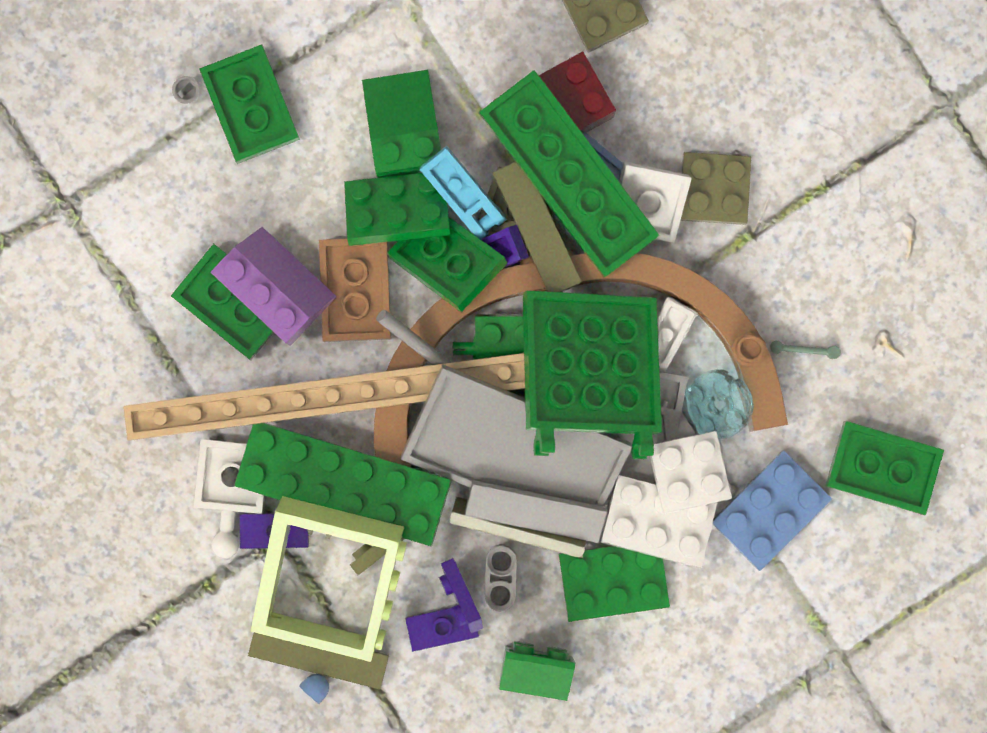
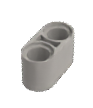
[485,545,517,612]

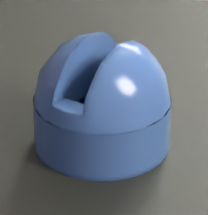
[299,674,329,704]

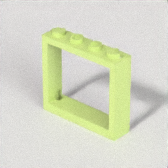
[251,496,407,662]

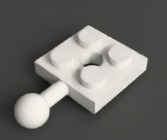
[194,439,265,558]

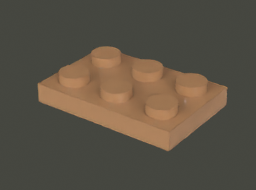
[319,239,391,342]

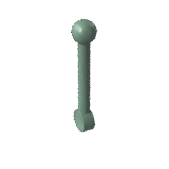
[770,341,841,359]

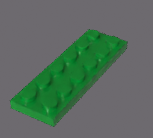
[479,70,660,278]
[234,423,452,547]

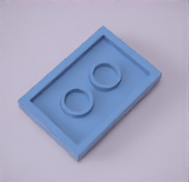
[713,451,832,571]

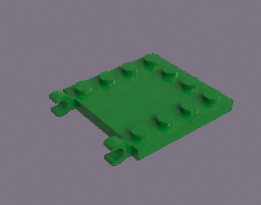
[523,290,662,459]

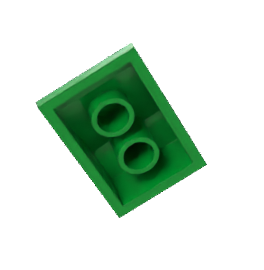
[362,69,441,178]

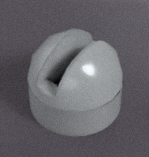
[172,76,199,104]

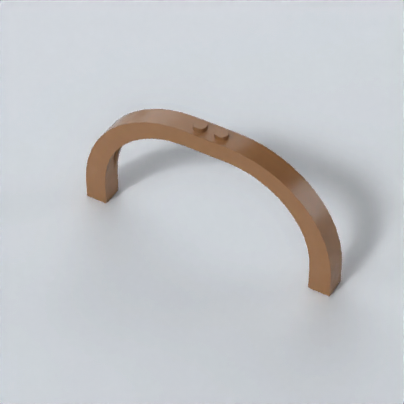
[374,250,788,468]

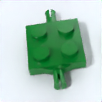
[452,314,524,360]

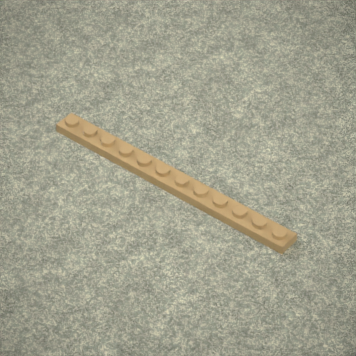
[123,353,525,441]

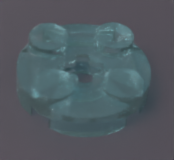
[685,369,754,439]

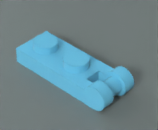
[420,146,507,240]

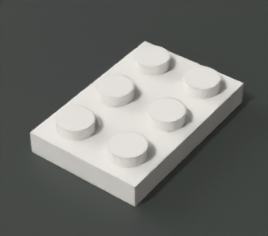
[601,475,718,568]

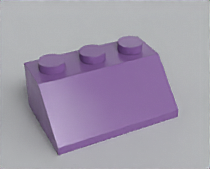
[211,227,337,346]

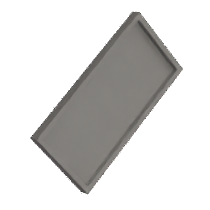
[401,364,632,507]

